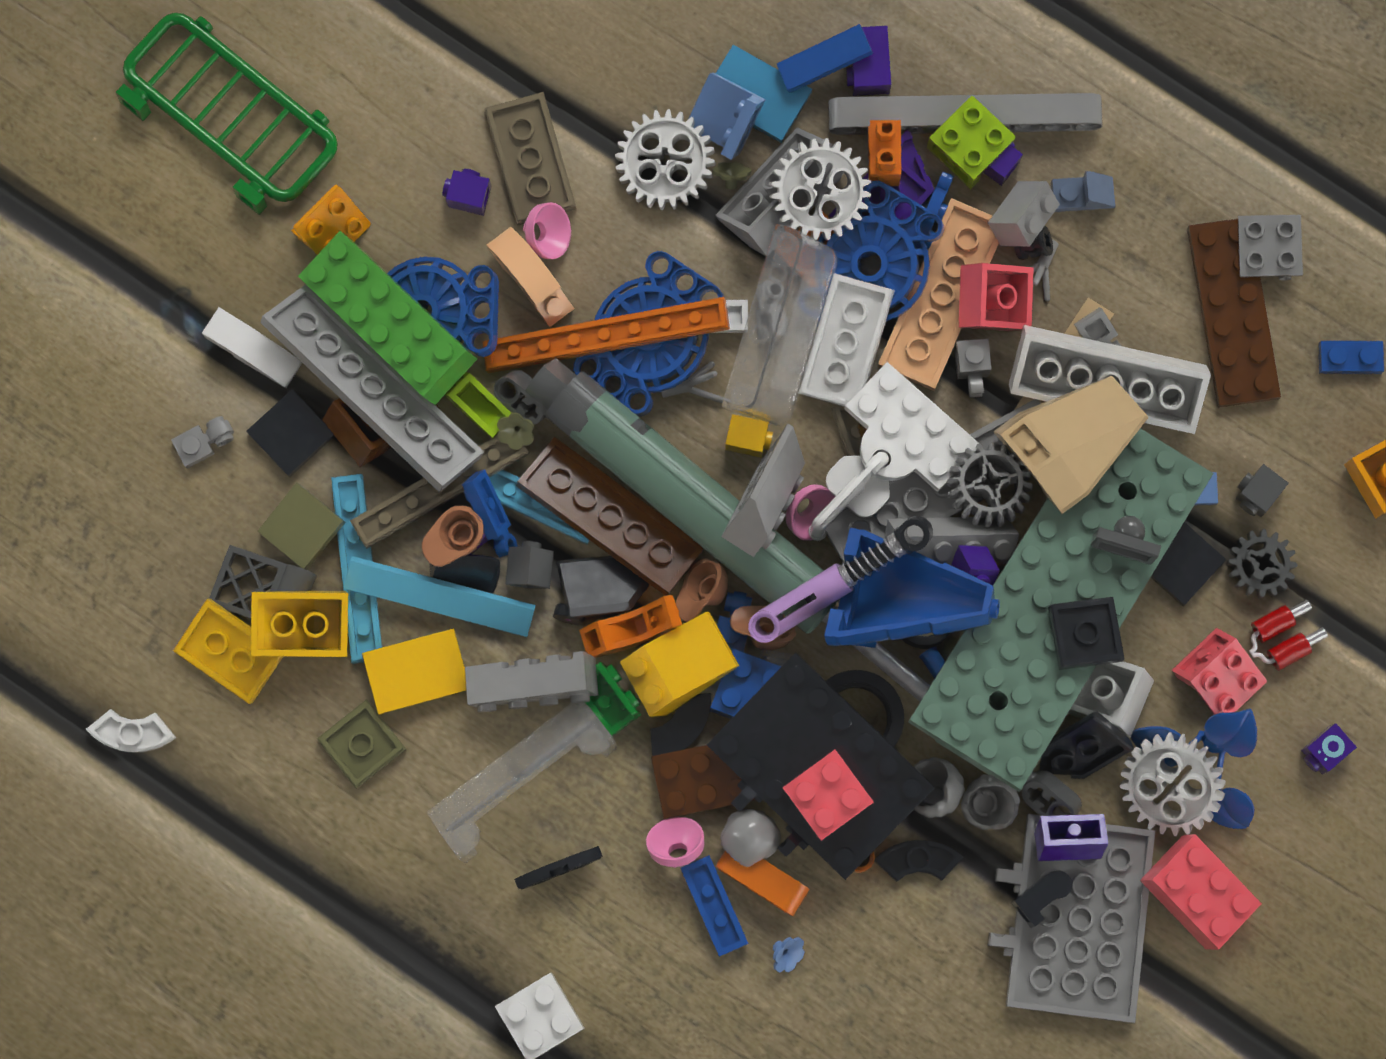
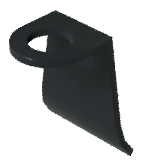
[430,554,500,594]

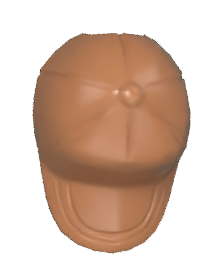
[422,506,484,567]
[676,558,728,622]
[730,606,797,651]

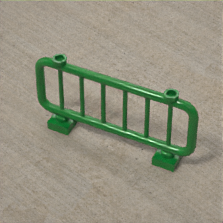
[116,13,338,215]

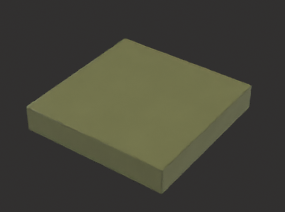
[258,482,346,570]
[317,699,406,789]

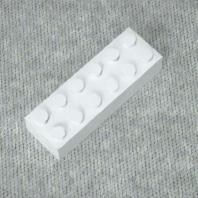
[1009,325,1211,434]

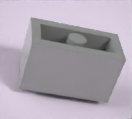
[988,181,1060,247]

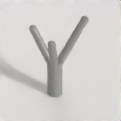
[1031,240,1059,302]
[661,361,732,406]

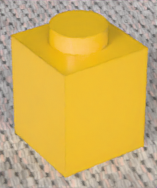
[725,414,773,458]

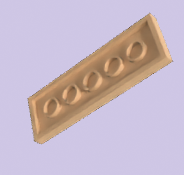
[877,198,999,391]

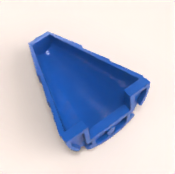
[824,528,1000,646]

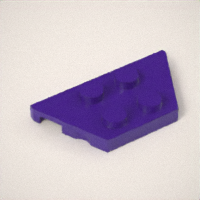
[828,130,934,220]

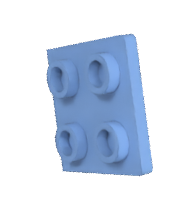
[688,73,766,160]

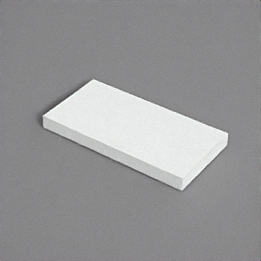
[799,273,895,407]

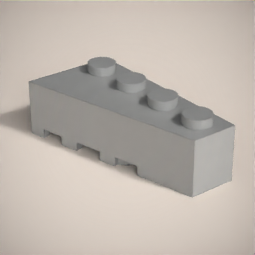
[885,516,1019,566]
[465,651,598,712]

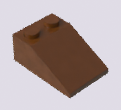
[322,398,440,467]

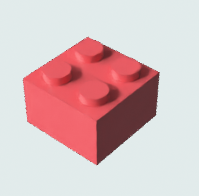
[959,263,1034,331]
[783,749,874,841]

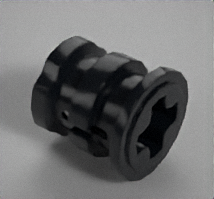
[1014,226,1053,260]

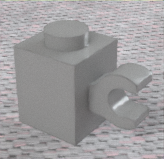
[954,339,991,398]

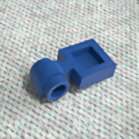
[717,591,752,652]

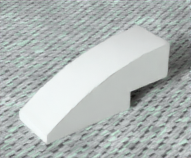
[202,307,302,388]

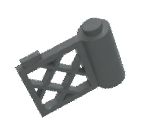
[209,545,317,619]

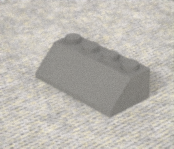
[715,127,844,256]
[721,424,805,557]

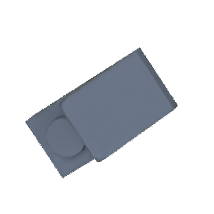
[1051,171,1115,212]

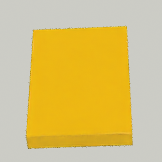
[173,598,283,704]
[362,628,467,715]

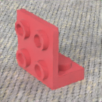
[1172,628,1267,715]

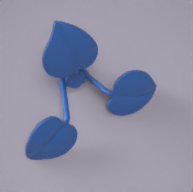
[1131,709,1257,829]

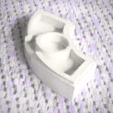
[86,709,176,752]

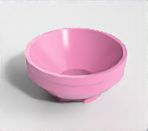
[523,202,571,259]
[786,484,835,540]
[646,817,705,868]

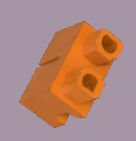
[868,120,901,186]

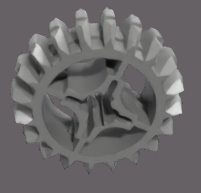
[947,442,1033,527]

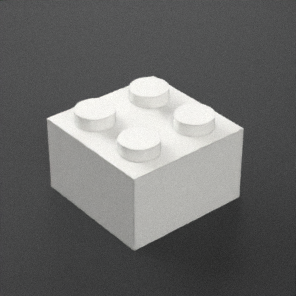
[495,973,585,1059]

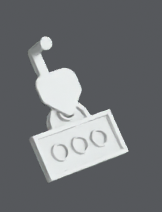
[808,362,979,541]

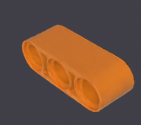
[715,851,810,917]

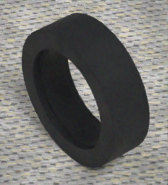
[826,670,904,747]

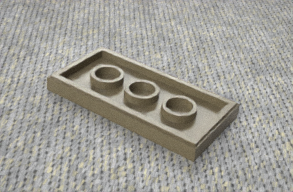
[484,92,577,225]

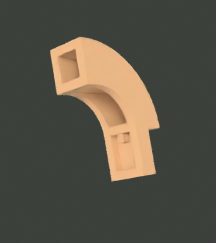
[486,227,574,327]

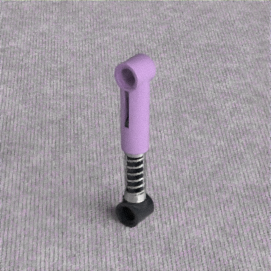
[748,516,933,643]

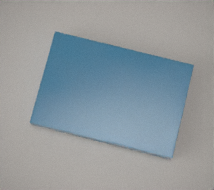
[715,45,813,143]

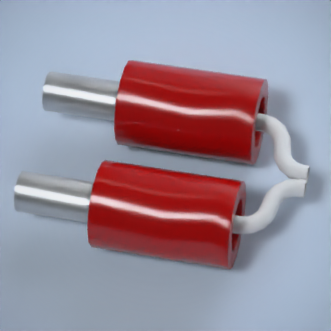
[1249,600,1328,671]

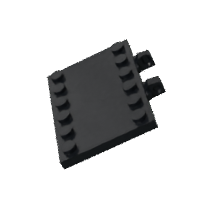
[707,652,935,880]

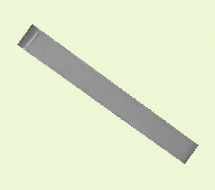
[828,93,1103,135]

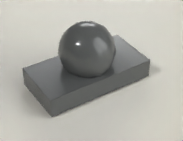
[1091,516,1161,565]

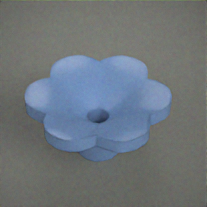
[773,937,805,972]

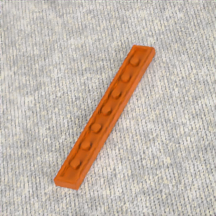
[482,297,730,373]

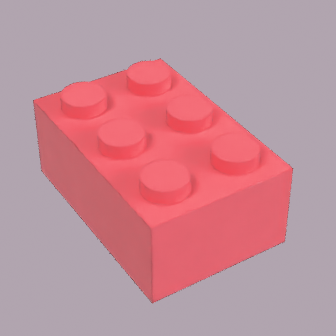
[1140,834,1262,950]

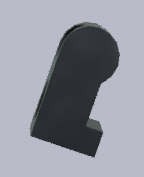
[1011,870,1072,928]

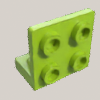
[927,96,1015,190]

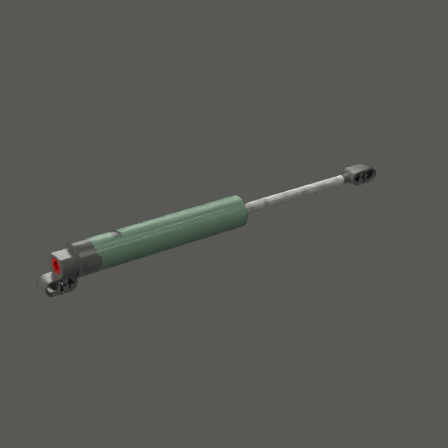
[493,358,1082,816]

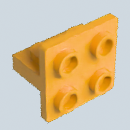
[291,184,371,255]

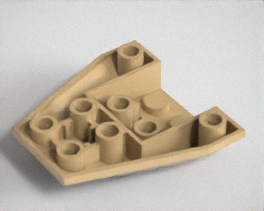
[993,376,1148,514]

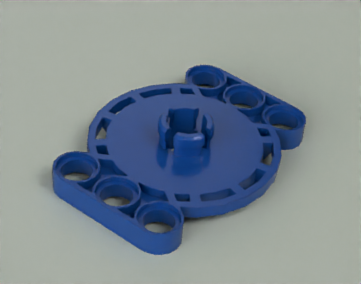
[797,181,944,323]
[574,251,724,417]
[388,257,499,357]

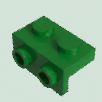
[585,662,642,737]

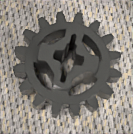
[1227,529,1298,599]

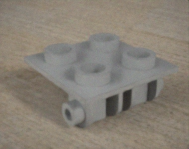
[1238,215,1303,281]

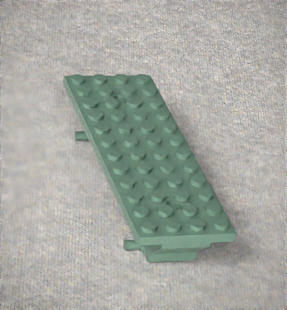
[908,428,1214,792]

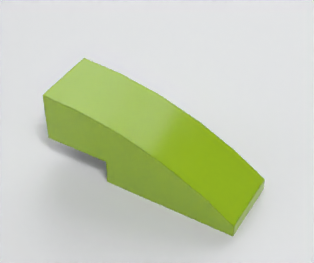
[444,372,511,439]

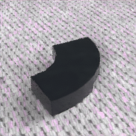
[650,693,711,756]
[874,840,964,882]
[514,846,603,890]

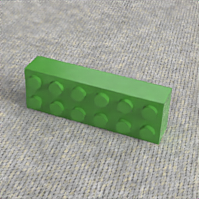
[298,231,477,405]

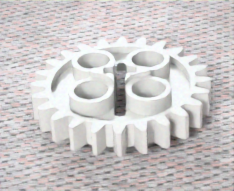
[615,109,715,210]
[769,138,871,240]
[1120,732,1226,836]

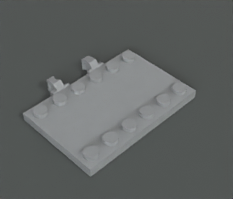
[988,814,1155,1023]

